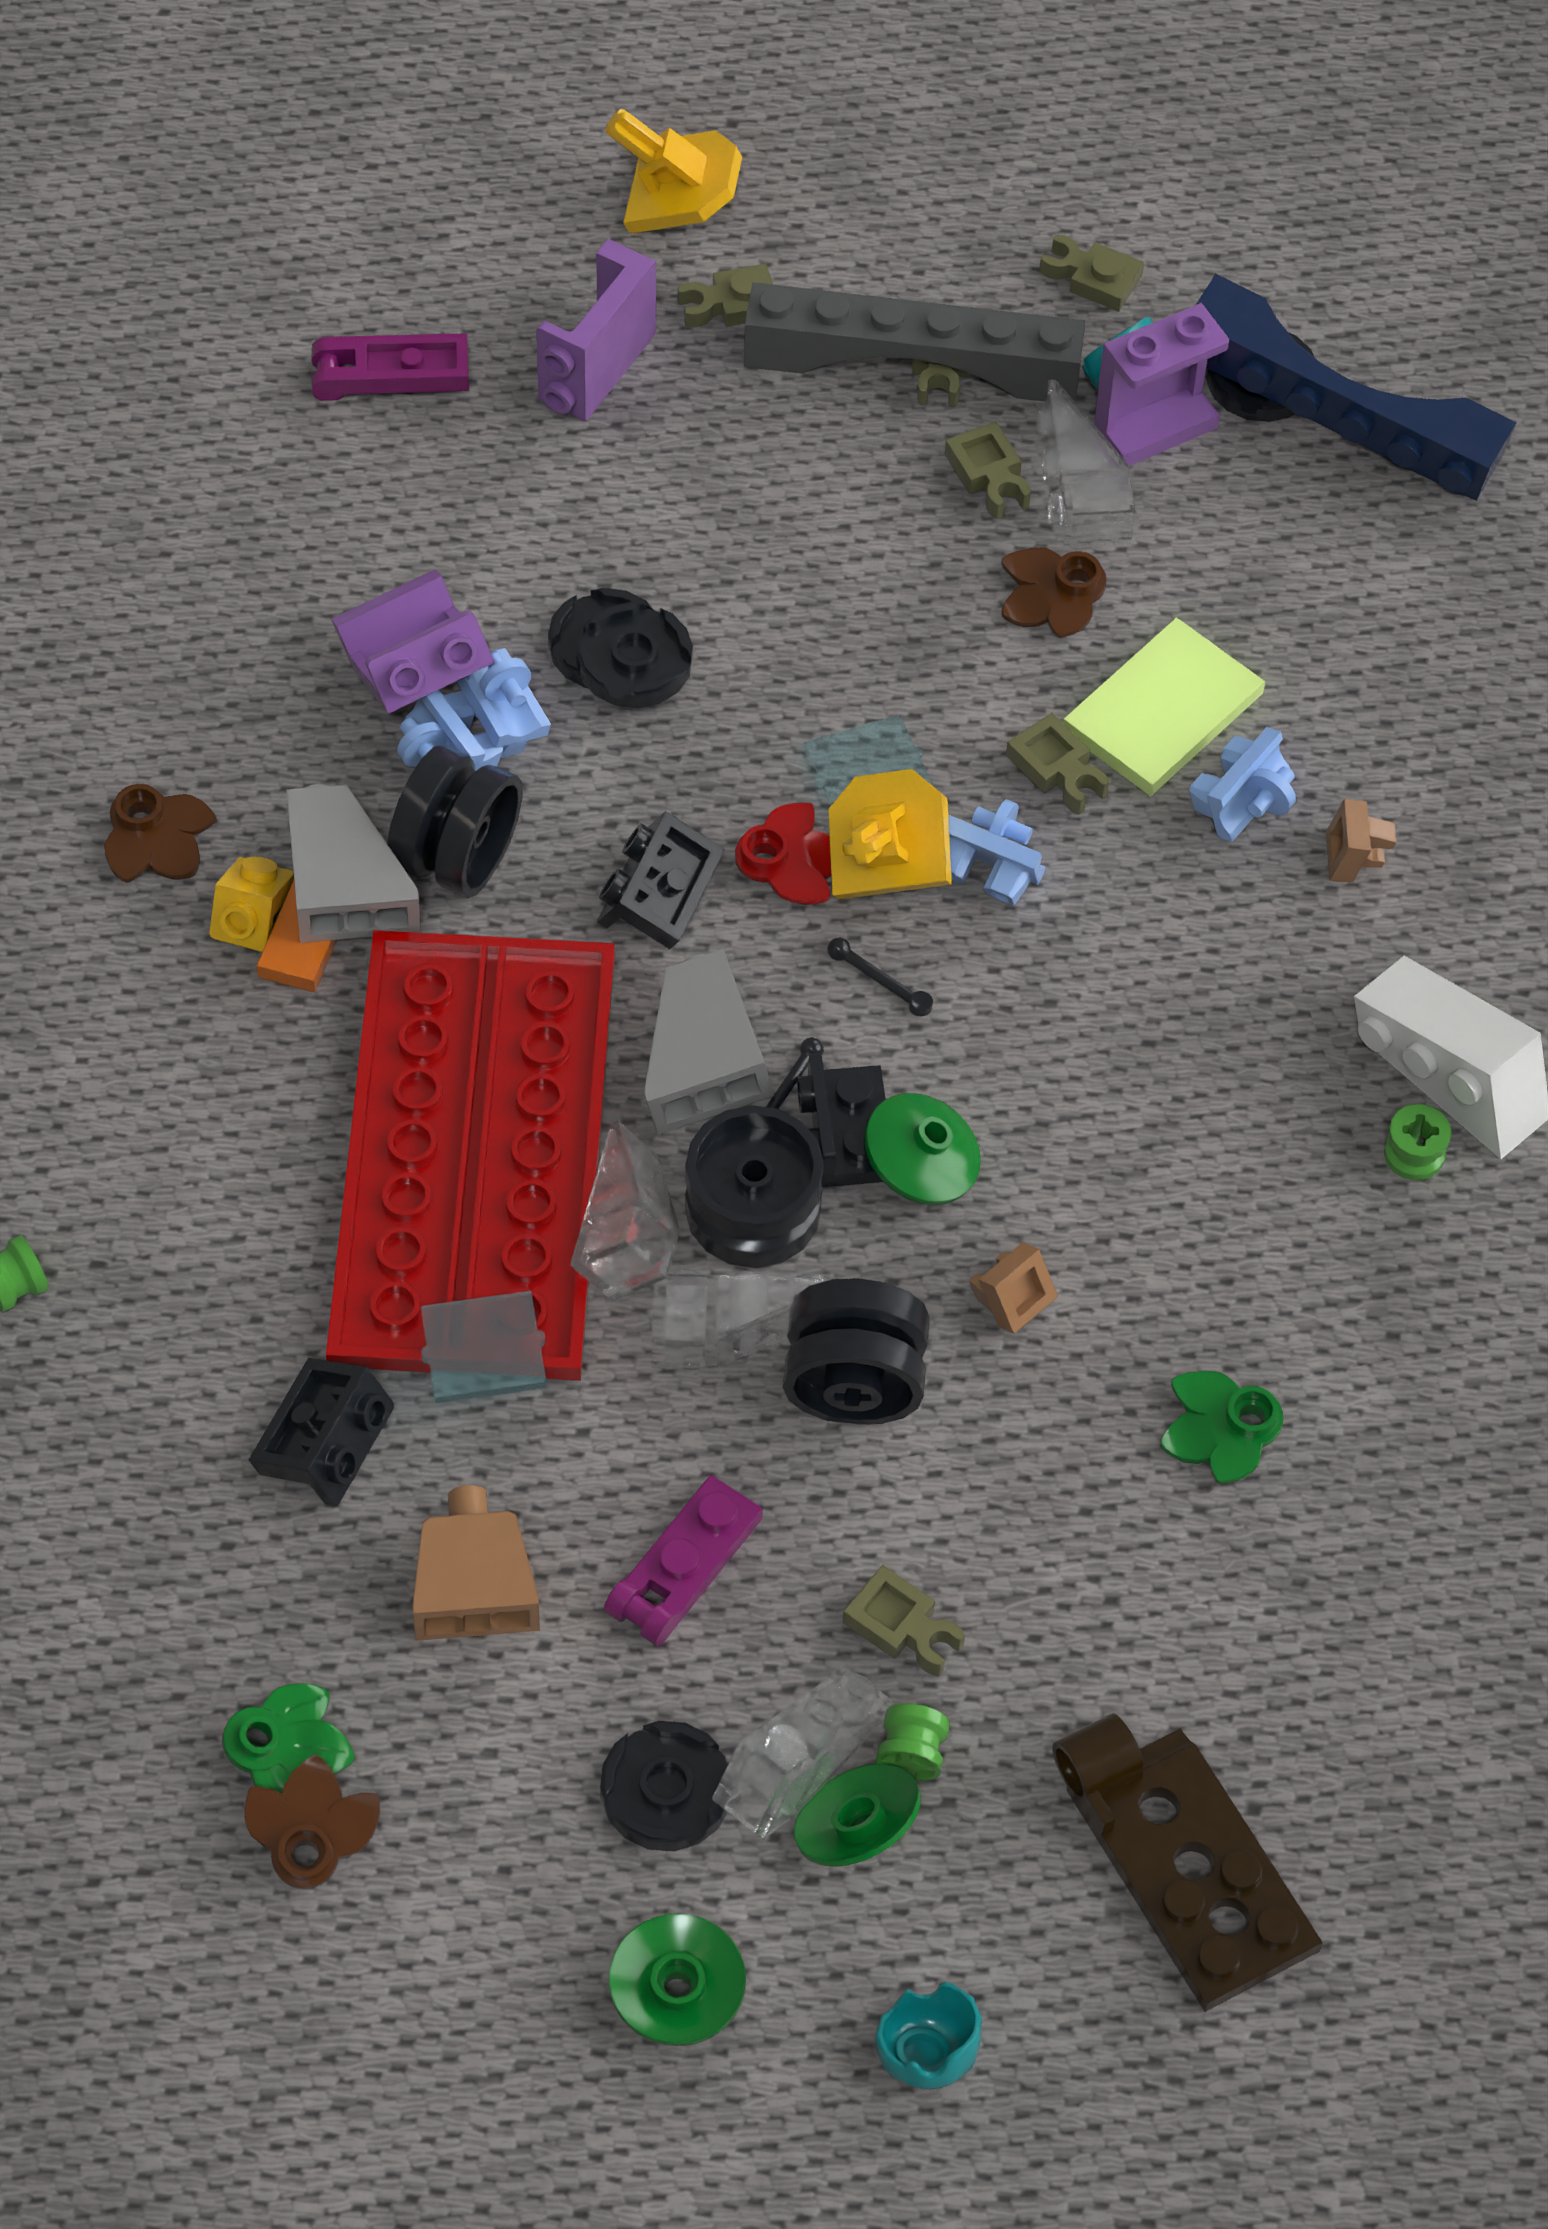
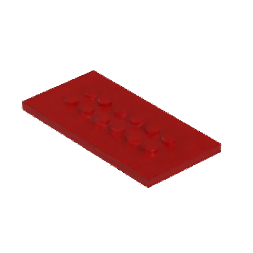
[326,930,615,1381]

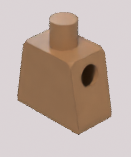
[413,1485,540,1641]

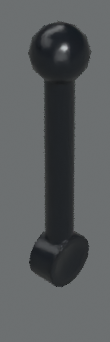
[827,937,933,1016]
[766,1037,824,1109]

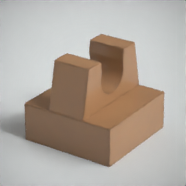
[1326,799,1396,882]
[969,1242,1058,1334]

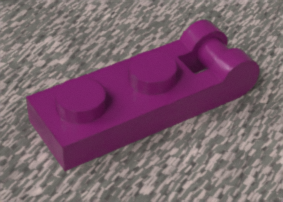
[311,333,469,401]
[603,1474,763,1647]

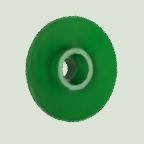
[864,1093,981,1205]
[794,1764,921,1867]
[609,1914,746,2046]

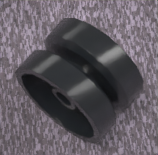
[387,744,523,898]
[685,1105,824,1268]
[783,1278,930,1425]

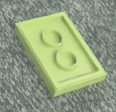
[1063,617,1265,797]

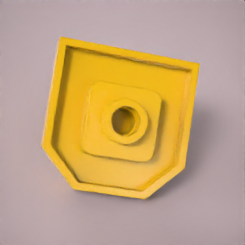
[605,109,742,233]
[828,769,952,899]

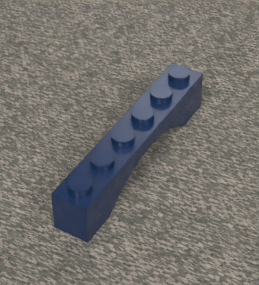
[1196,274,1517,501]

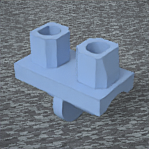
[456,648,551,758]
[397,690,503,771]
[1189,727,1296,842]
[948,799,1046,906]

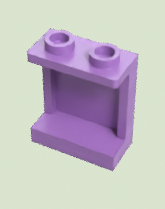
[536,239,656,422]
[1093,303,1229,469]
[331,569,495,714]

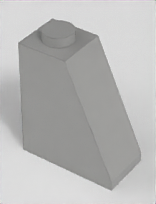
[286,784,421,943]
[644,949,774,1134]

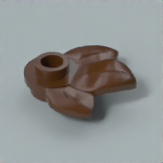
[1001,547,1107,638]
[104,784,216,883]
[244,1755,380,1889]

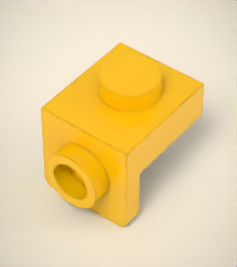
[209,856,294,952]

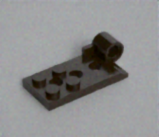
[1052,1713,1323,2012]

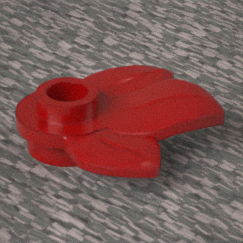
[735,803,832,905]

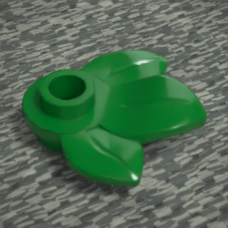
[1160,1371,1284,1484]
[222,1683,355,1793]

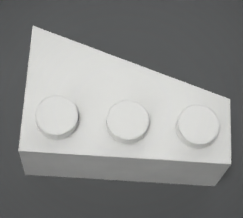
[1354,956,1548,1159]

